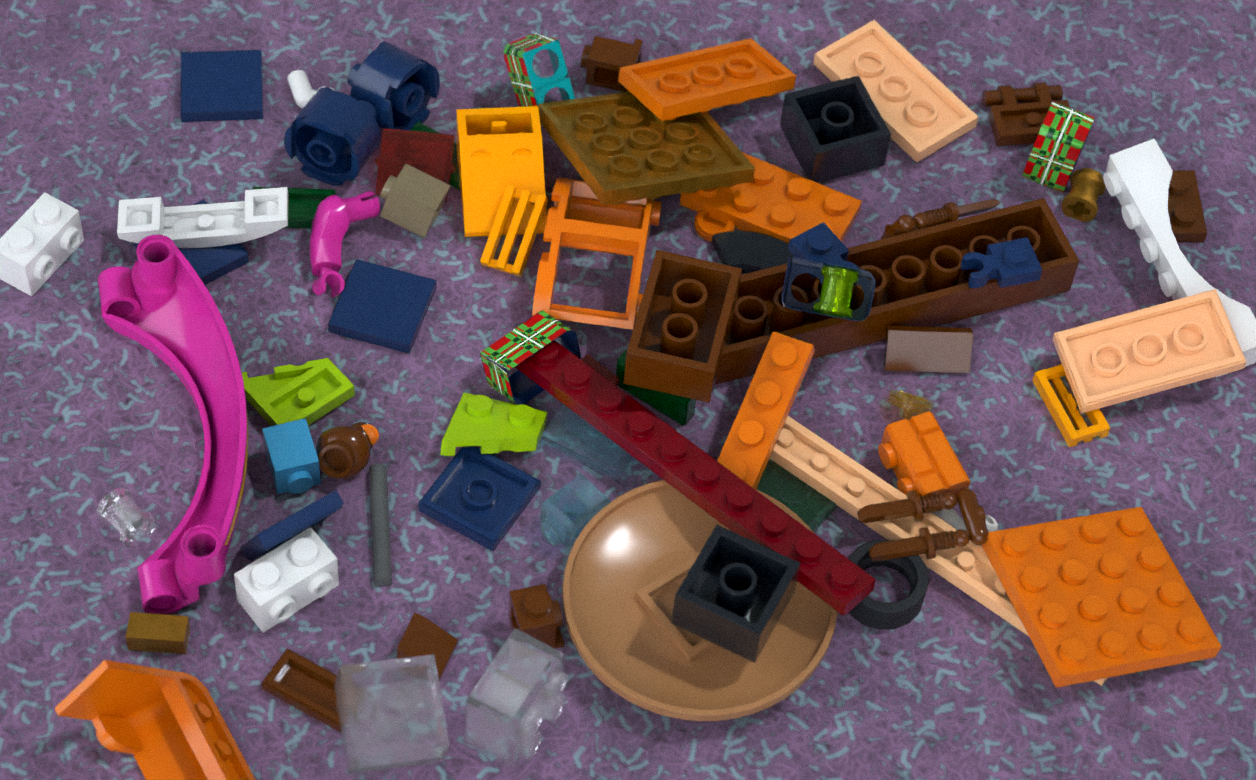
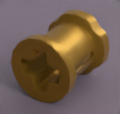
[1061,168,1106,222]

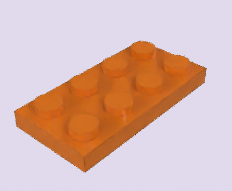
[618,38,796,121]
[679,152,862,244]

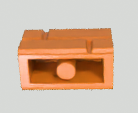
[878,411,971,504]

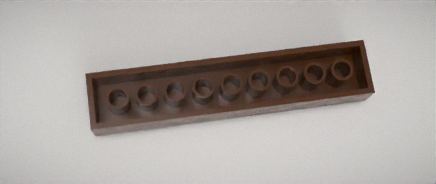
[715,198,1079,385]

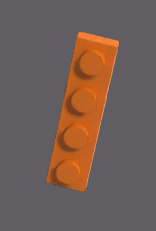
[717,331,815,489]

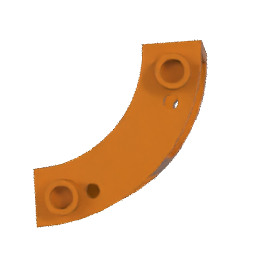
[532,177,662,330]

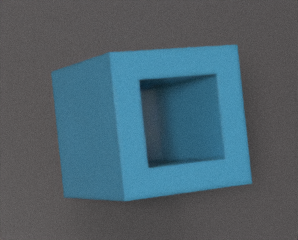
[262,418,321,494]

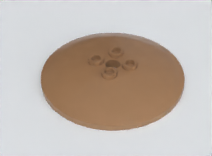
[562,480,838,721]

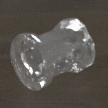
[96,487,157,548]

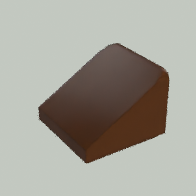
[397,613,458,680]

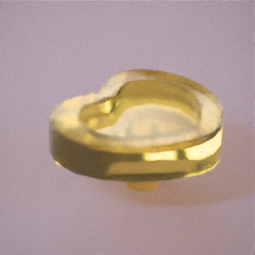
[887,390,934,420]

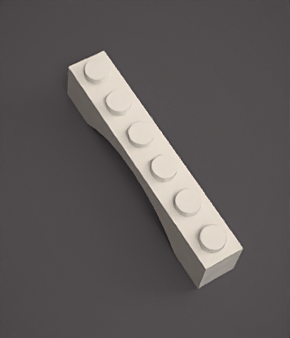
[1103,139,1256,377]

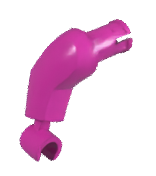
[309,191,380,298]

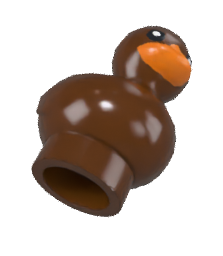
[316,422,379,479]

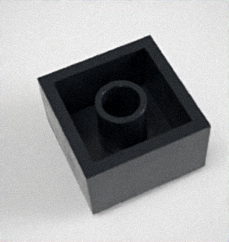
[780,76,891,183]
[671,525,801,663]

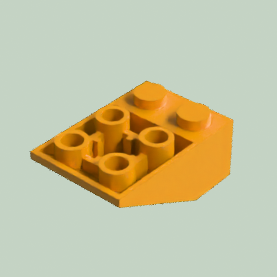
[456,106,547,237]

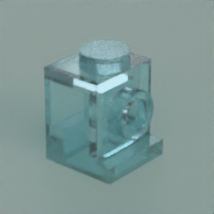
[540,474,611,551]

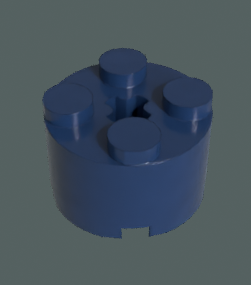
[347,41,440,137]
[284,87,380,186]

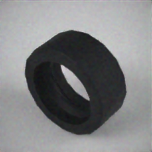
[848,540,929,630]

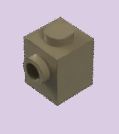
[380,164,450,238]

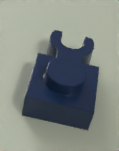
[788,222,859,296]
[960,237,1042,288]

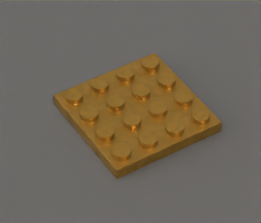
[538,92,755,205]

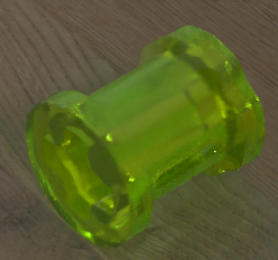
[813,267,859,318]

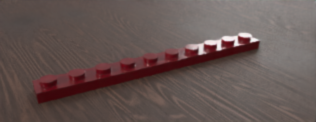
[515,340,876,616]

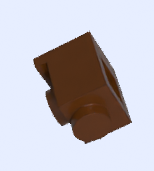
[580,36,643,92]
[508,584,564,656]

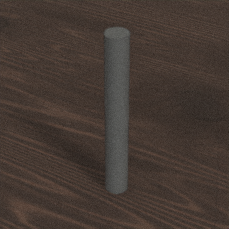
[369,464,392,587]

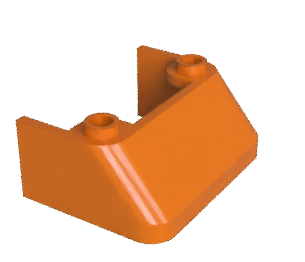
[54,660,255,780]

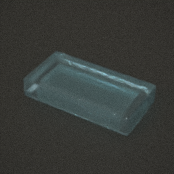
[541,405,634,481]

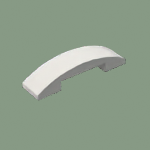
[117,187,288,248]

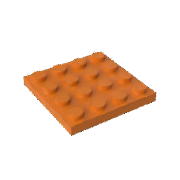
[982,507,1222,688]

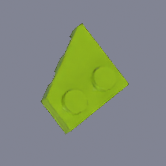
[242,358,355,426]
[440,392,548,456]

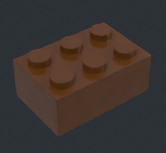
[624,250,742,403]

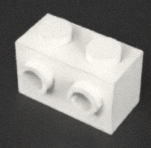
[0,192,84,296]
[234,527,339,633]

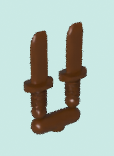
[880,199,1000,239]
[857,489,989,561]

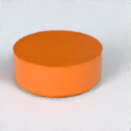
[694,209,735,242]

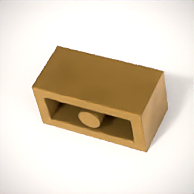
[125,612,190,654]

